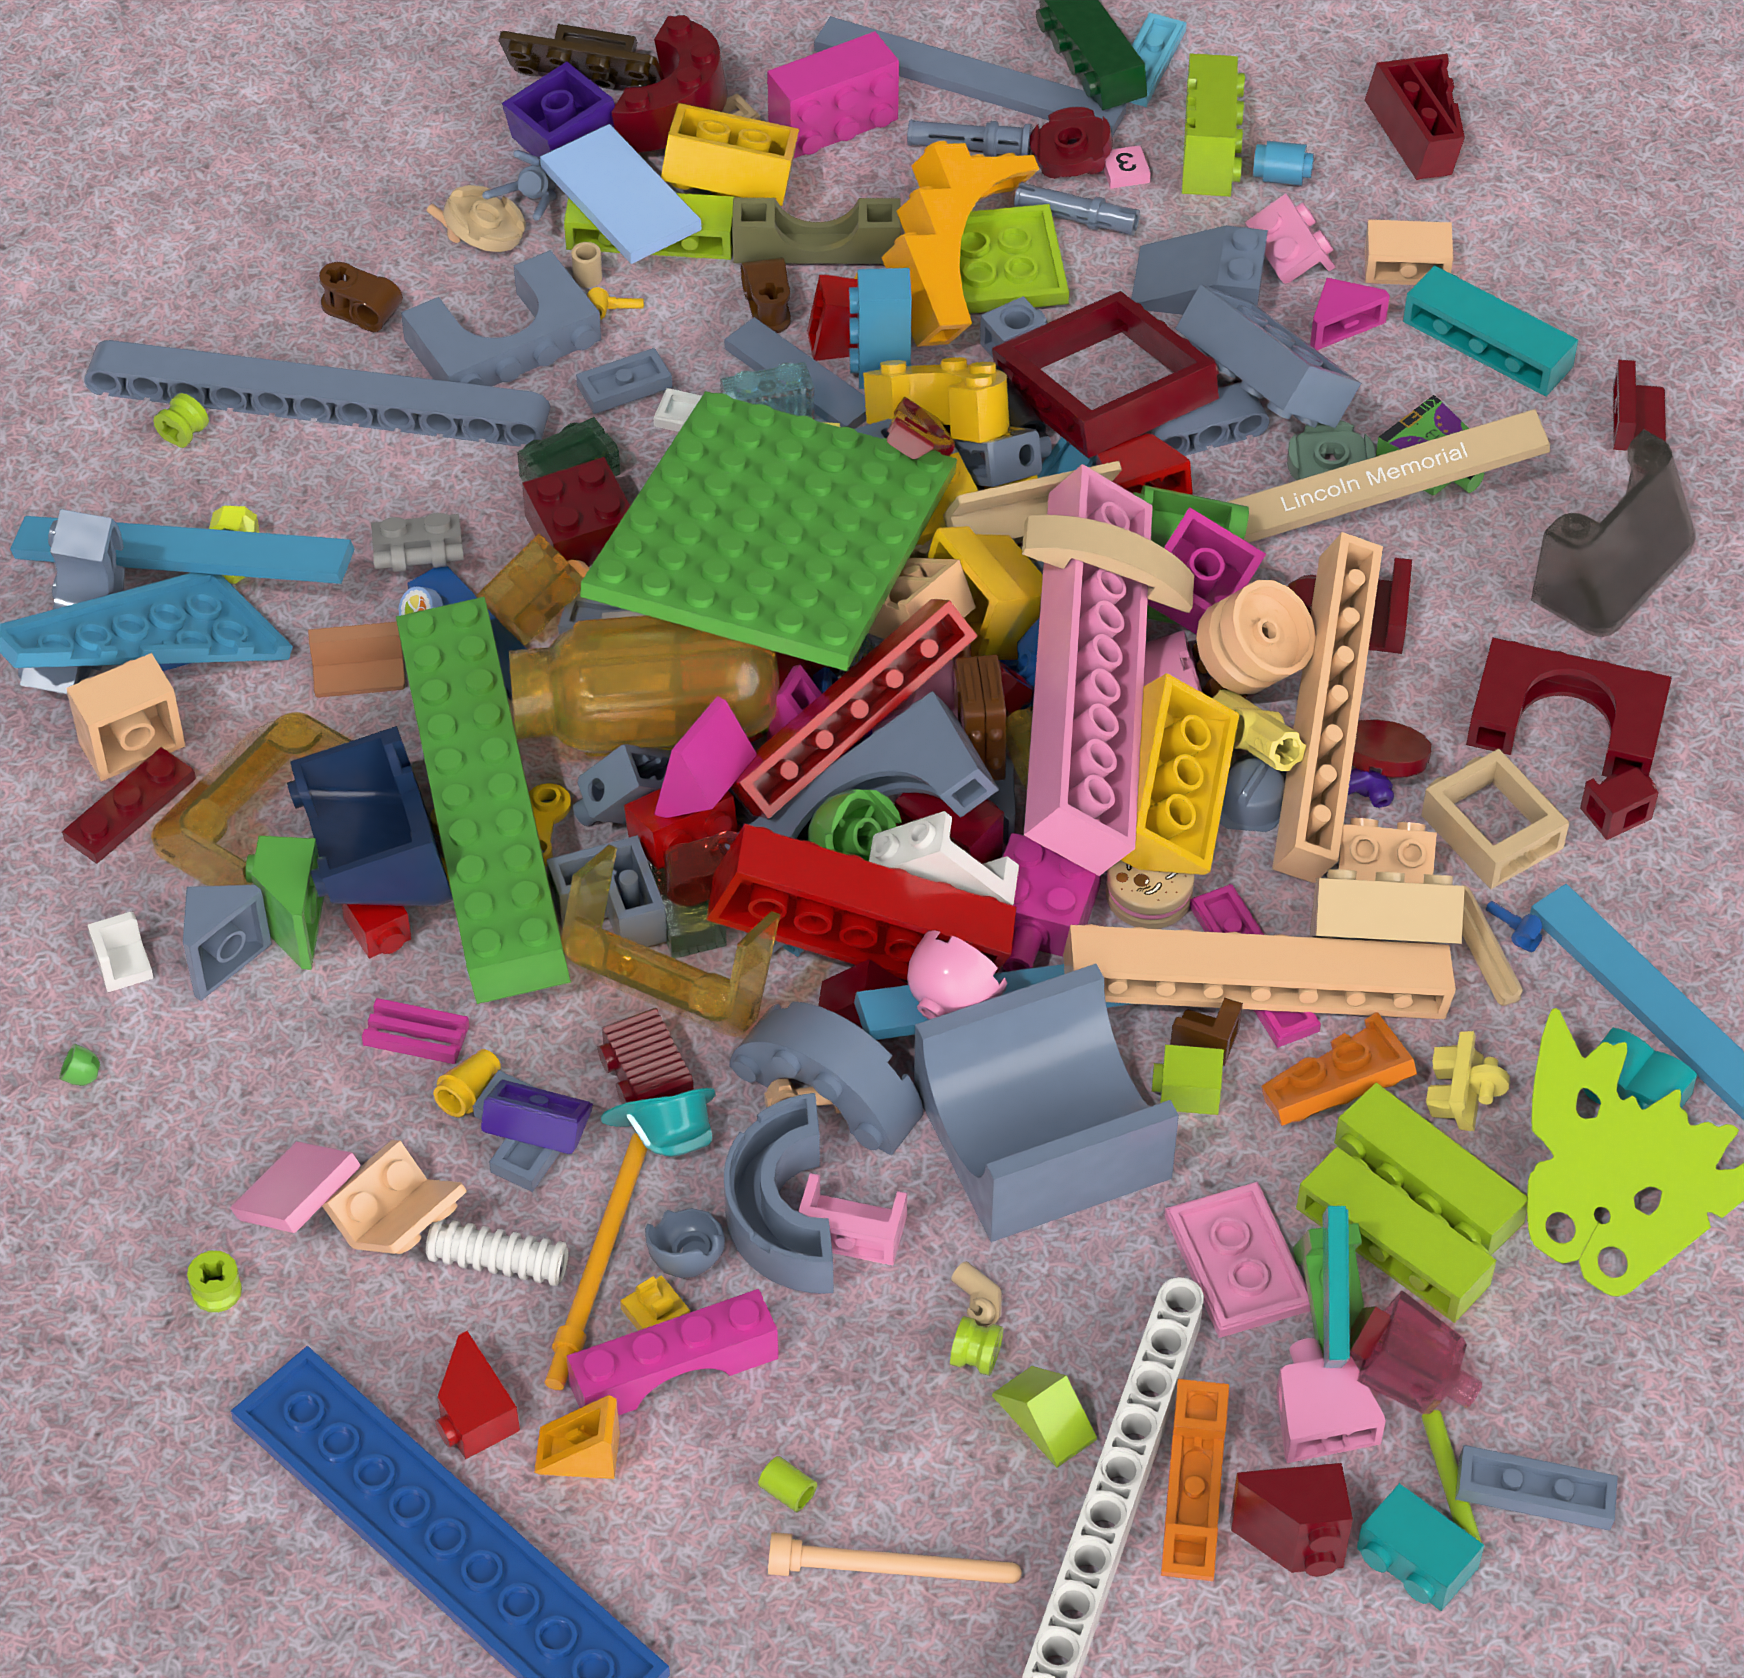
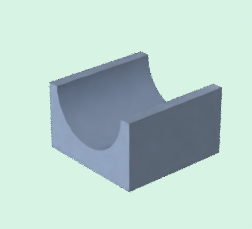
[914,964,1179,1242]

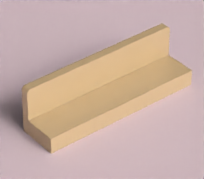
[943,461,1122,543]

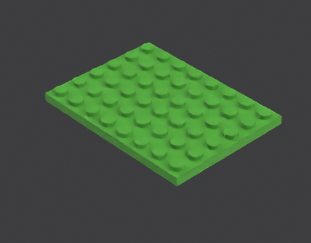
[580,391,957,671]

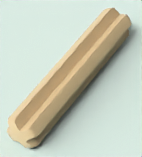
[1461,885,1523,1006]

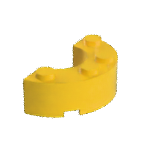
[863,357,1009,443]

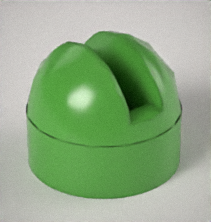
[59,1043,100,1086]

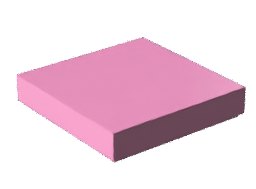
[230,1141,361,1233]

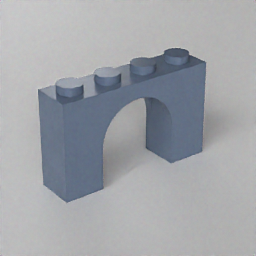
[401,250,601,386]

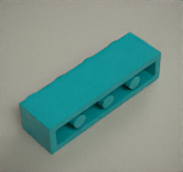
[1403,265,1578,397]

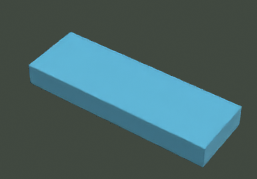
[1129,12,1187,107]

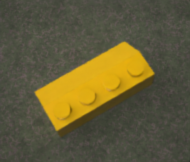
[1121,673,1239,875]

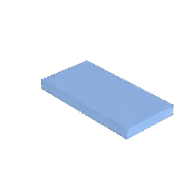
[540,124,701,264]

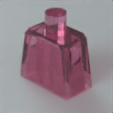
[1357,1290,1482,1414]

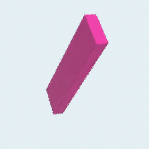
[1190,884,1321,1048]

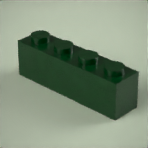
[1036,0,1147,111]

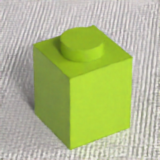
[1151,1044,1224,1115]

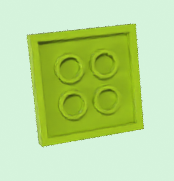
[959,204,1069,314]

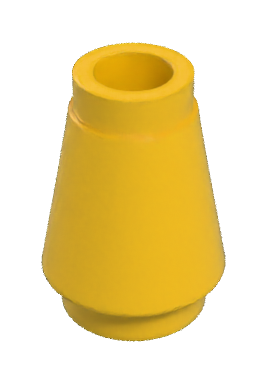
[433,1049,501,1117]

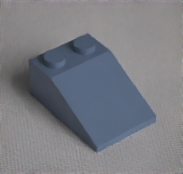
[1131,225,1268,315]

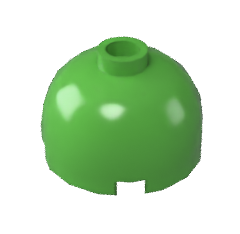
[808,789,902,861]

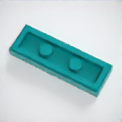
[1323,1206,1350,1368]

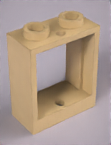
[1421,749,1569,889]

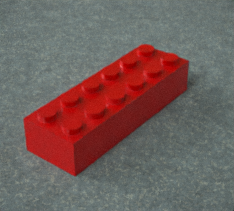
[706,824,1017,980]

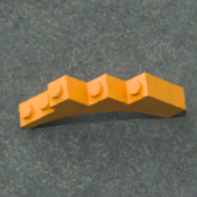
[881,141,1039,347]

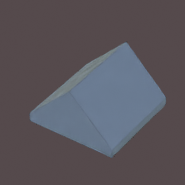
[183,885,272,1001]

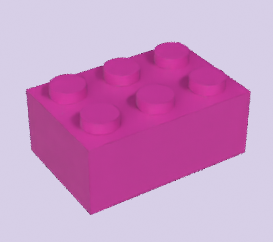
[767,31,899,159]

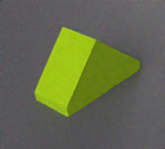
[992,1366,1097,1468]

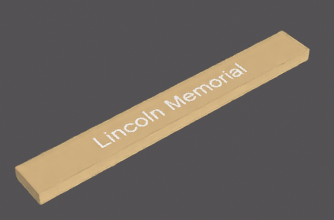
[1227,409,1550,543]

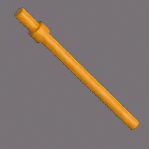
[544,1133,648,1390]

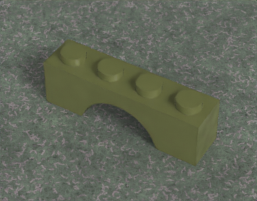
[732,198,901,264]

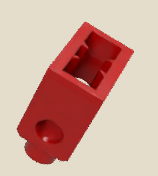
[807,275,857,361]
[1095,434,1193,495]

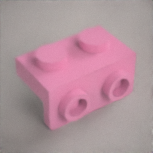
[1245,193,1336,284]

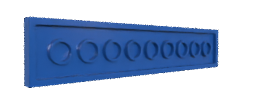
[231,1346,670,1678]

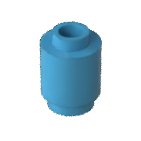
[1253,141,1314,186]

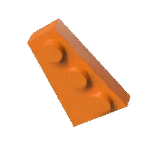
[1261,1012,1417,1126]

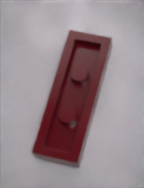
[62,747,196,864]

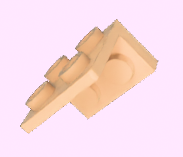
[322,1140,467,1254]

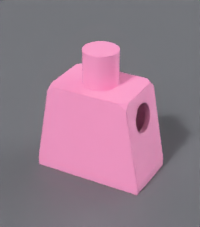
[1276,1338,1386,1463]

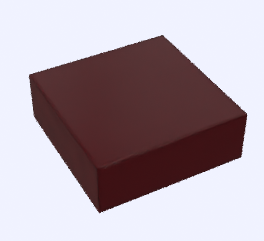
[1349,1306,1391,1361]

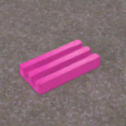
[362,998,469,1064]

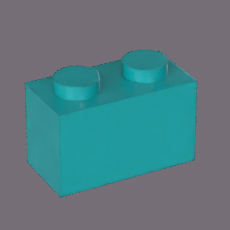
[1357,1483,1484,1611]

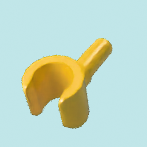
[587,287,644,320]

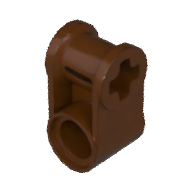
[740,257,791,333]
[319,262,403,332]

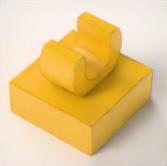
[620,1275,690,1331]

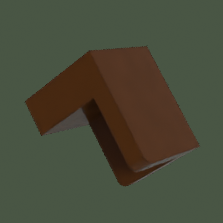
[1170,997,1243,1066]

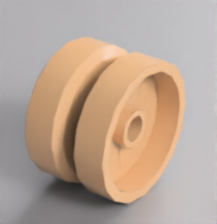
[1196,580,1316,694]

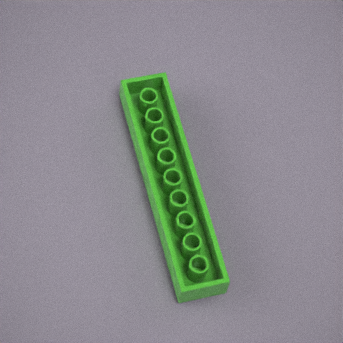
[396,596,571,1004]

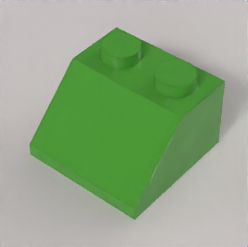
[246,836,324,970]

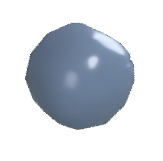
[645,1208,725,1279]

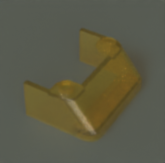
[151,712,353,886]
[561,845,780,1037]

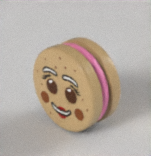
[1106,860,1194,929]

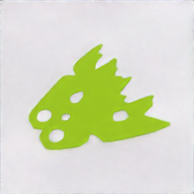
[1527,1008,1744,1297]

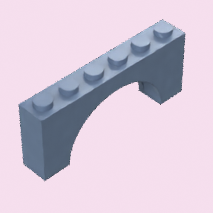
[706,691,999,955]

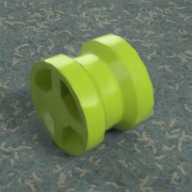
[153,393,209,448]
[187,1250,242,1313]
[950,1316,1004,1376]

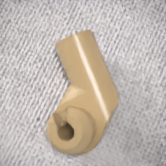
[951,1261,1002,1327]

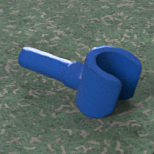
[1486,901,1542,952]

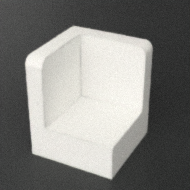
[87,912,154,992]

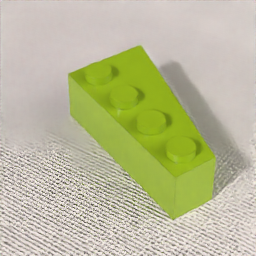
[1182,53,1245,197]

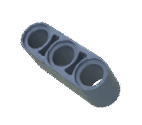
[1142,383,1270,456]

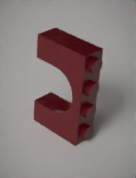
[1466,637,1672,777]

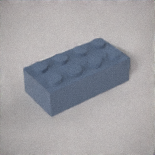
[1175,284,1362,428]

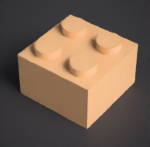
[66,653,185,781]

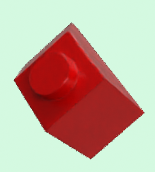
[435,1330,520,1460]

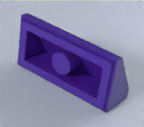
[481,1079,593,1154]

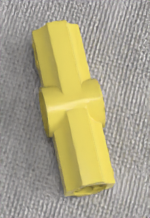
[1212,690,1306,771]

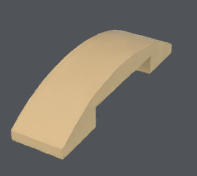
[1022,515,1194,613]

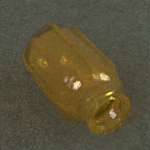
[509,615,780,757]

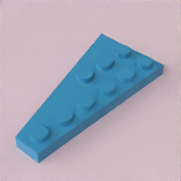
[0,573,293,668]

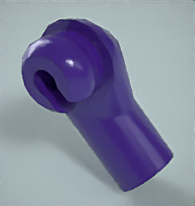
[1347,768,1394,808]

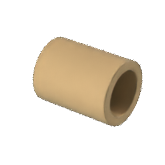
[571,242,602,288]

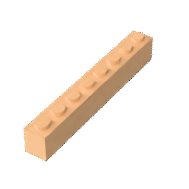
[1272,532,1383,883]
[1063,924,1456,1019]

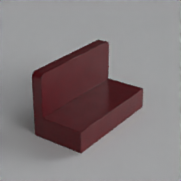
[1613,359,1666,453]
[1368,557,1413,654]

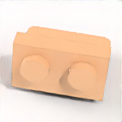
[1338,818,1437,884]

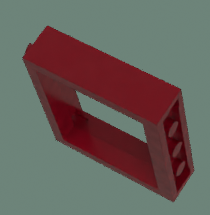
[992,291,1220,458]

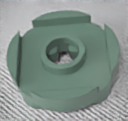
[1287,420,1375,481]

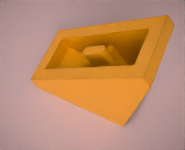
[534,1395,620,1479]

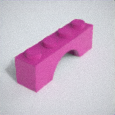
[567,1289,778,1416]

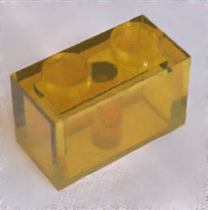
[476,533,583,646]

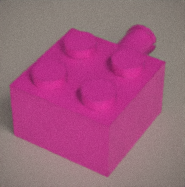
[1147,507,1266,635]
[1003,833,1101,972]

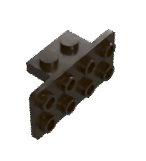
[498,24,665,89]

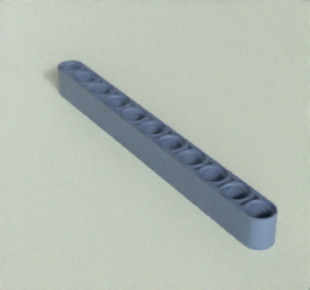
[84,340,550,448]

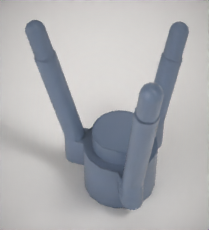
[482,150,557,221]

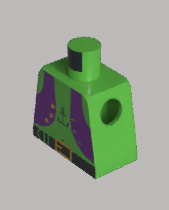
[1376,395,1485,495]

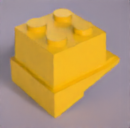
[927,526,1043,661]

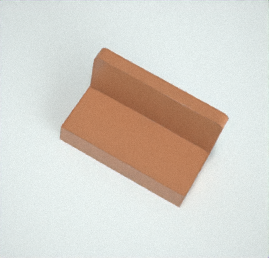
[308,621,405,698]

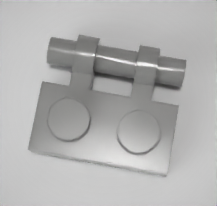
[371,513,464,572]

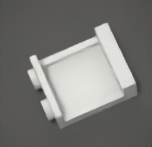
[869,811,1019,905]

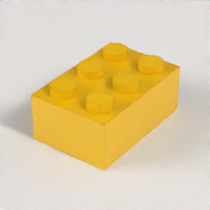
[661,103,799,206]

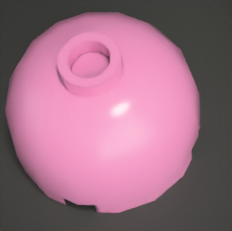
[907,930,1007,1020]

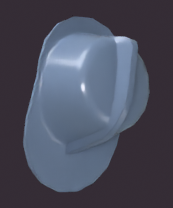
[1219,753,1287,832]

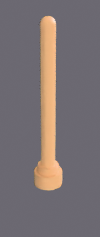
[768,1532,1022,1584]

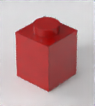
[341,904,411,959]

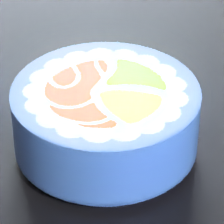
[399,586,443,616]

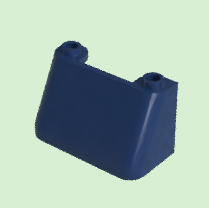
[287,726,453,907]

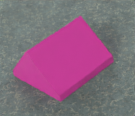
[655,696,757,818]

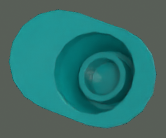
[600,1088,716,1157]

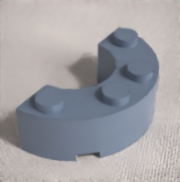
[18,509,125,695]
[729,1001,923,1156]
[724,1093,834,1294]

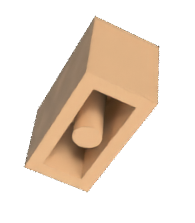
[1364,219,1453,285]

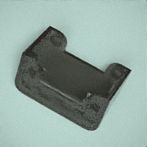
[1531,429,1696,637]

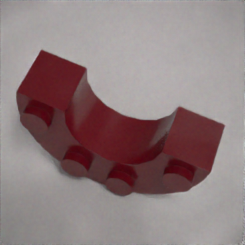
[611,15,728,152]

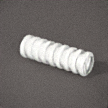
[426,1219,568,1286]

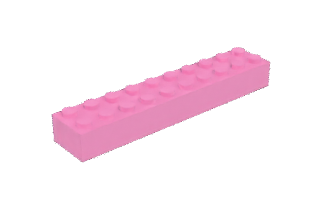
[1024,464,1152,876]

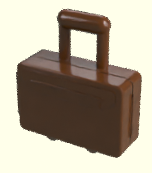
[953,644,1006,781]

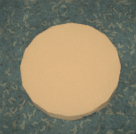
[443,185,526,252]

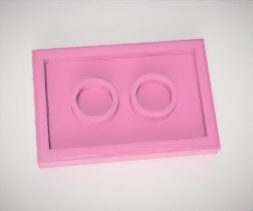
[1164,1182,1311,1338]

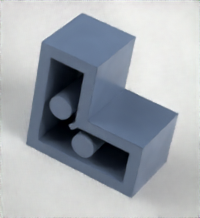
[546,835,667,953]

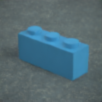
[849,268,912,389]

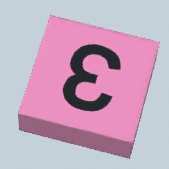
[1103,145,1151,189]

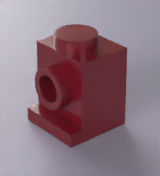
[1580,767,1659,840]

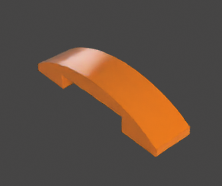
[1161,1379,1229,1581]

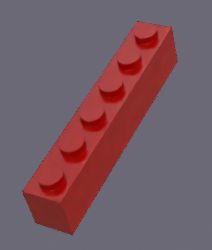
[731,599,978,819]

